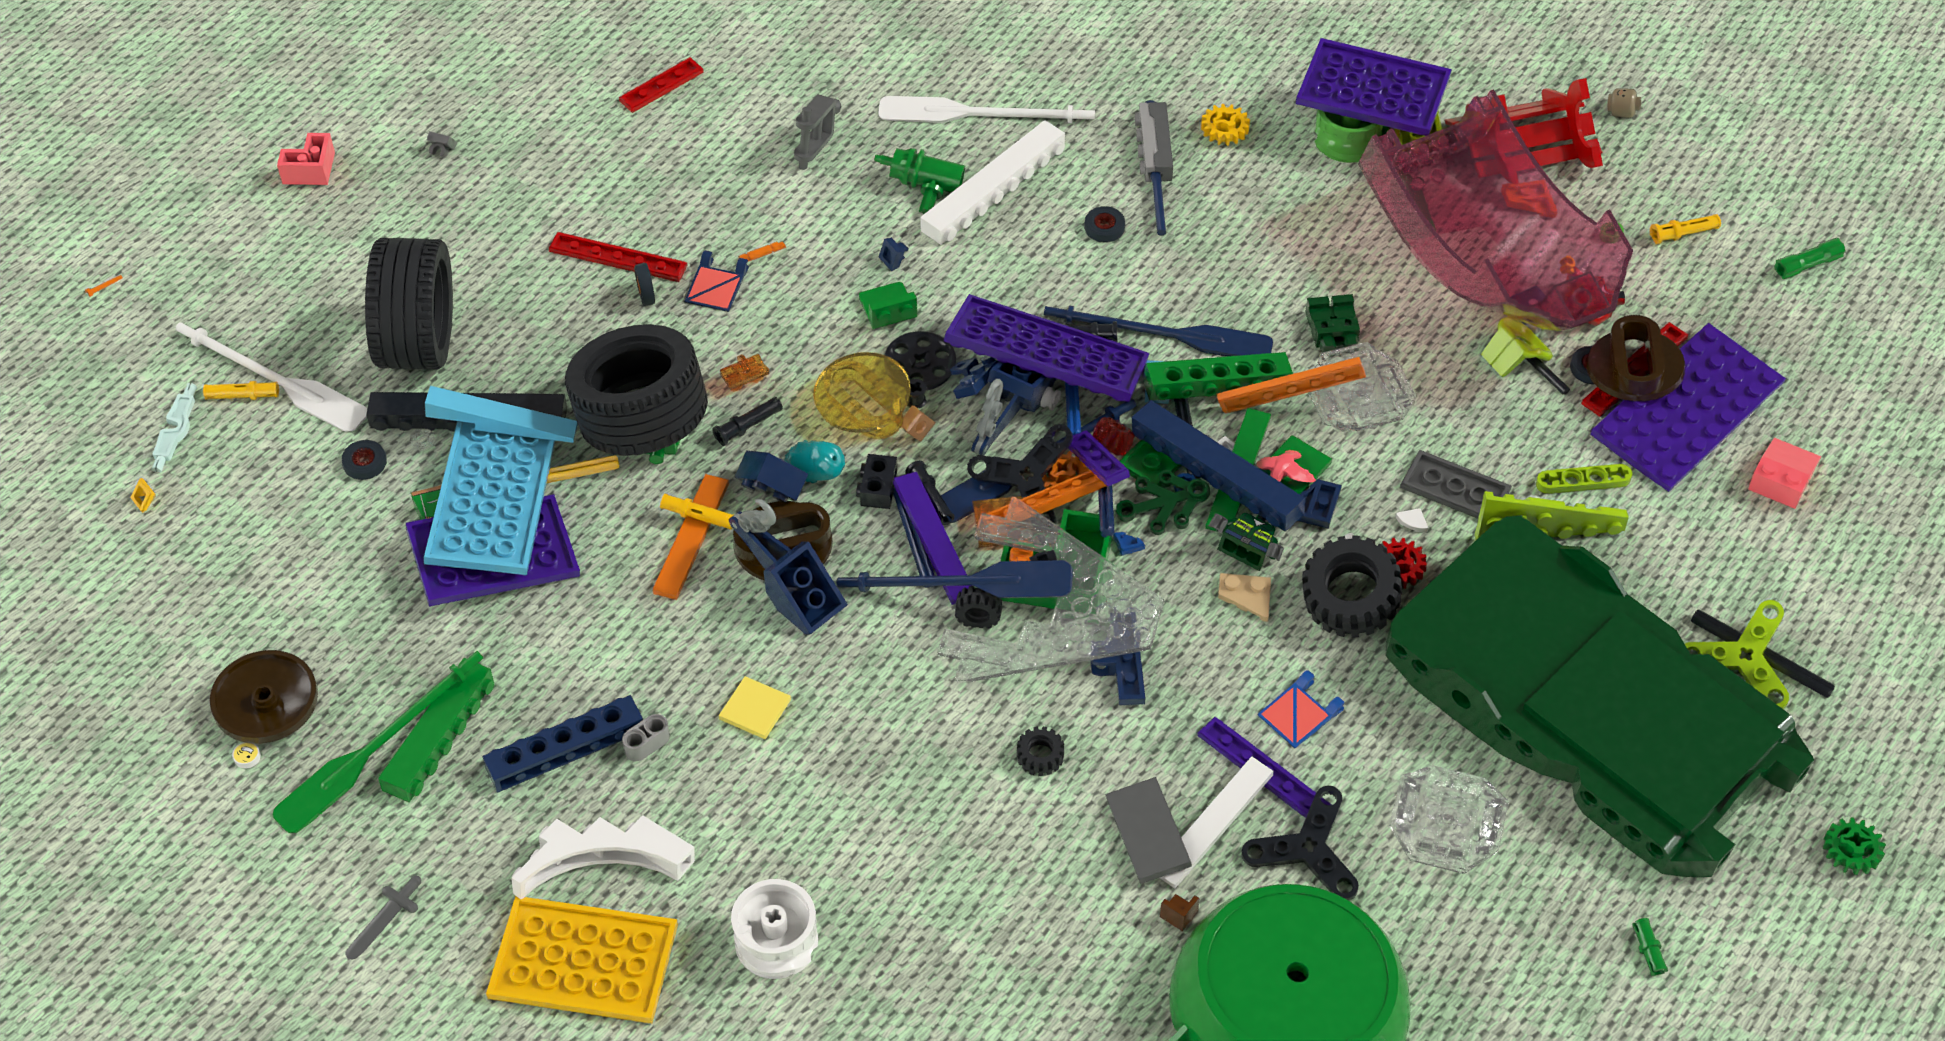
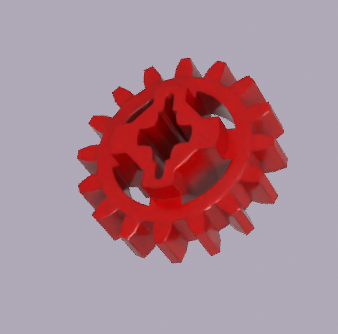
[1382,538,1427,589]

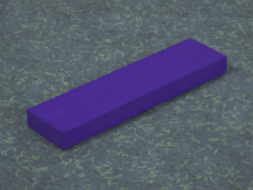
[1068,430,1130,487]

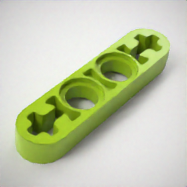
[1536,464,1633,494]

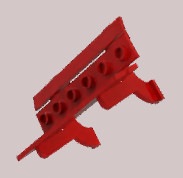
[1444,78,1603,185]

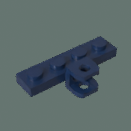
[950,355,999,399]
[1090,612,1146,706]

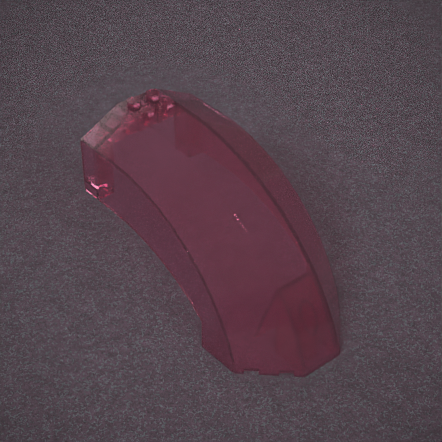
[1358,89,1633,331]

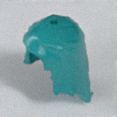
[784,440,845,484]

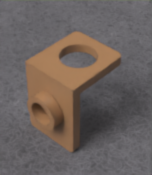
[899,406,936,442]

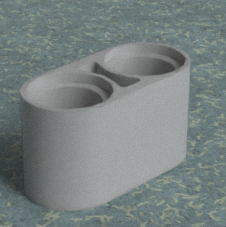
[622,714,670,761]

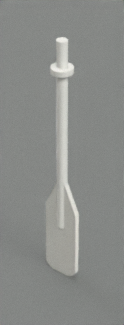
[878,96,1095,123]
[176,322,367,432]

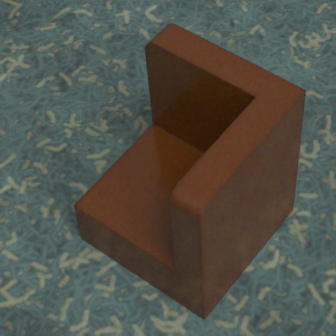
[1160,894,1200,932]

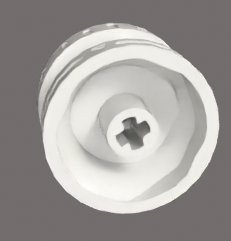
[731,879,818,979]

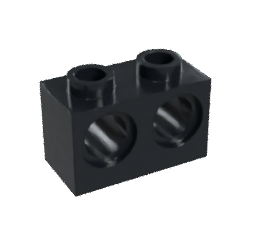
[856,454,898,509]

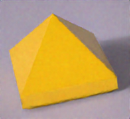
[130,478,156,513]

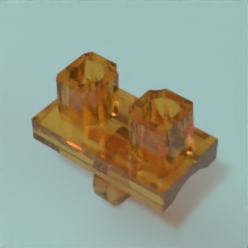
[720,354,770,392]

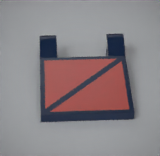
[684,250,749,312]

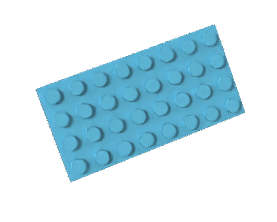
[424,421,555,575]

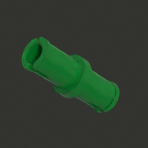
[1632,918,1668,976]

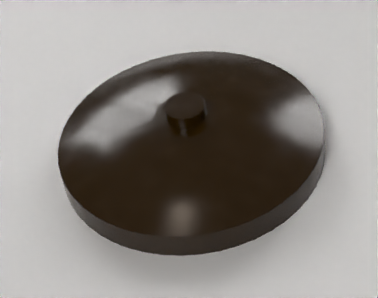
[210,650,318,744]

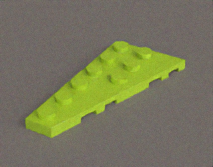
[1474,491,1629,540]

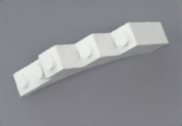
[512,815,695,899]

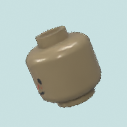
[1607,88,1641,118]

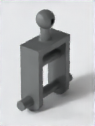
[794,94,841,170]

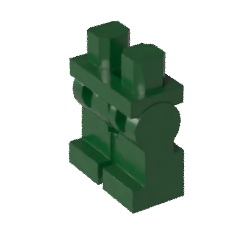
[1305,294,1360,356]

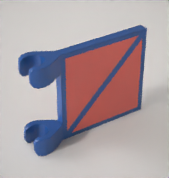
[1257,670,1345,748]

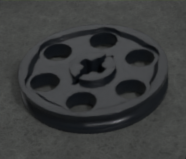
[884,331,956,391]

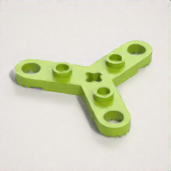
[1685,600,1789,709]

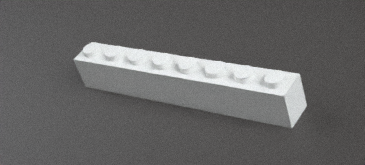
[920,120,1065,245]

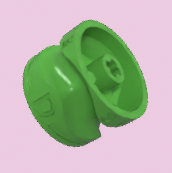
[1314,109,1383,163]

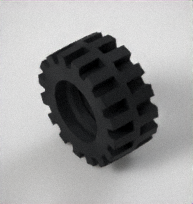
[955,586,1002,629]
[1017,726,1064,776]

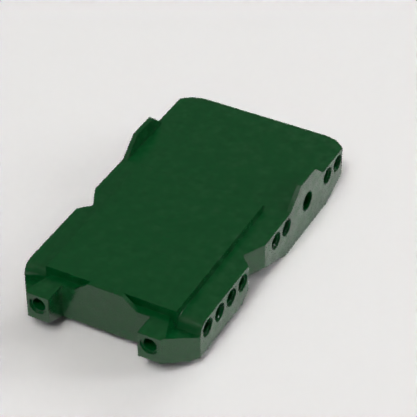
[1386,515,1814,877]

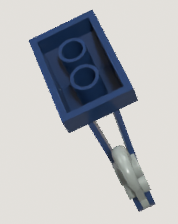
[971,362,1057,456]
[729,499,848,635]

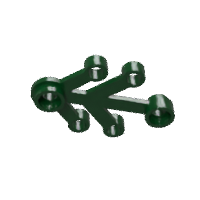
[1116,470,1210,535]

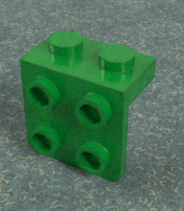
[859,282,918,329]

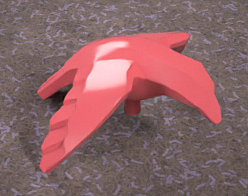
[1256,450,1316,482]

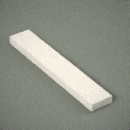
[1160,757,1273,889]

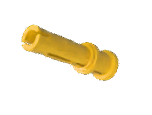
[1650,214,1721,244]

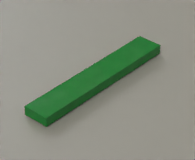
[1205,408,1271,532]

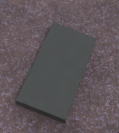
[1400,450,1512,519]
[1105,777,1192,884]

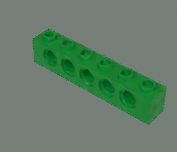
[1143,352,1293,401]

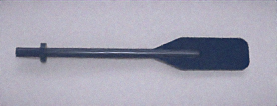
[1044,305,1273,357]
[941,398,1137,523]
[836,560,1073,598]

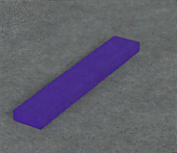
[893,472,972,605]
[1198,716,1332,818]

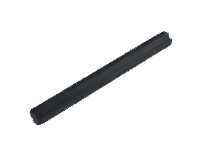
[1691,609,1835,698]

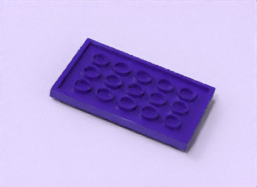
[1296,38,1452,137]
[406,494,580,607]

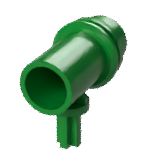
[874,148,966,214]

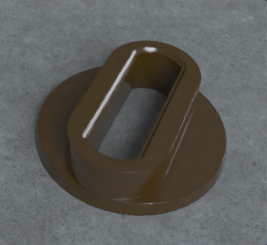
[1587,315,1685,401]
[733,501,833,581]

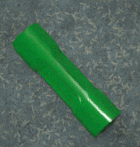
[1774,238,1845,279]

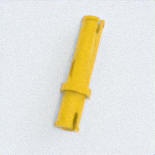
[203,381,279,400]
[660,493,734,530]

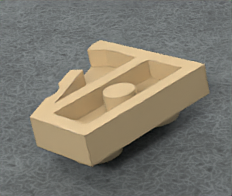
[1218,573,1271,622]

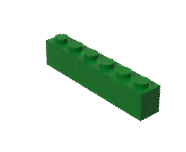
[378,658,494,803]

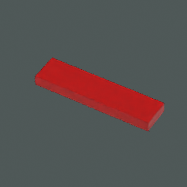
[619,57,704,113]

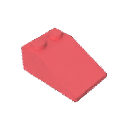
[1748,438,1821,509]

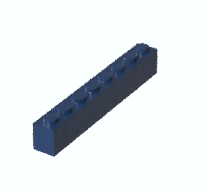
[1132,400,1305,532]

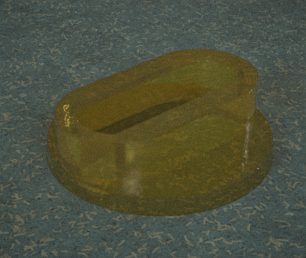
[813,352,910,439]

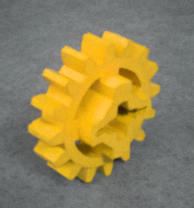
[1201,104,1250,146]

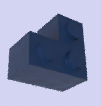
[735,450,808,503]

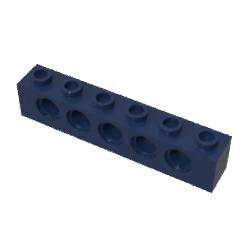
[482,695,643,793]

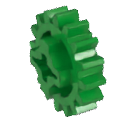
[1823,817,1886,875]

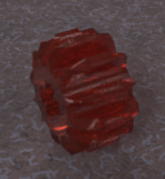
[1092,417,1135,455]

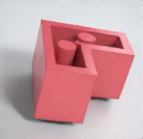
[277,133,335,185]

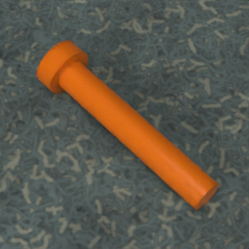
[85,275,123,297]

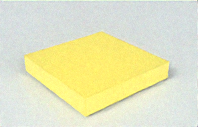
[719,676,791,739]

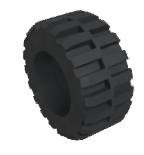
[1302,535,1402,638]

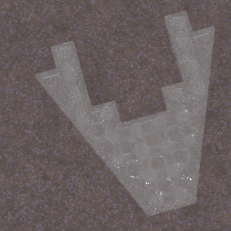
[937,496,1165,683]

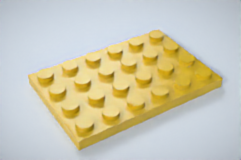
[486,896,678,1024]

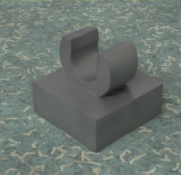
[426,131,457,158]

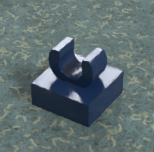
[878,237,909,271]

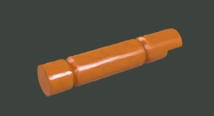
[738,241,786,262]

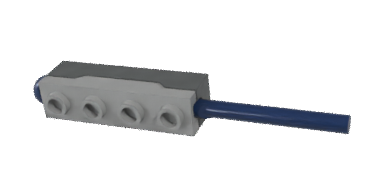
[1135,100,1173,236]

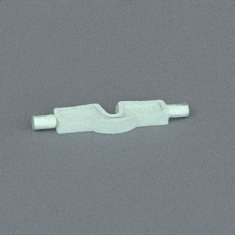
[151,383,197,473]

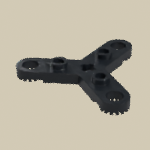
[967,424,1073,533]
[1242,785,1359,901]

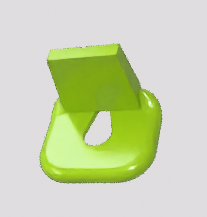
[1481,317,1553,377]

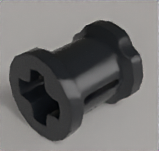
[905,379,927,408]

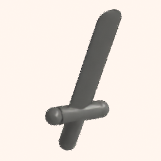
[345,875,422,960]

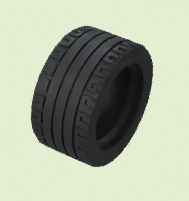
[365,238,453,370]
[565,324,708,456]

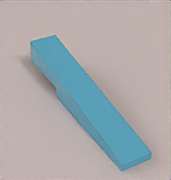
[425,386,578,443]

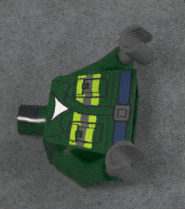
[1208,513,1284,571]

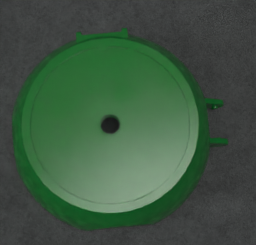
[1168,884,1411,1041]

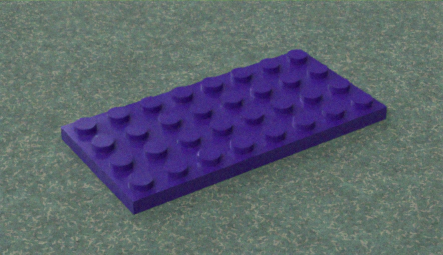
[943,294,1150,402]
[1590,323,1786,492]

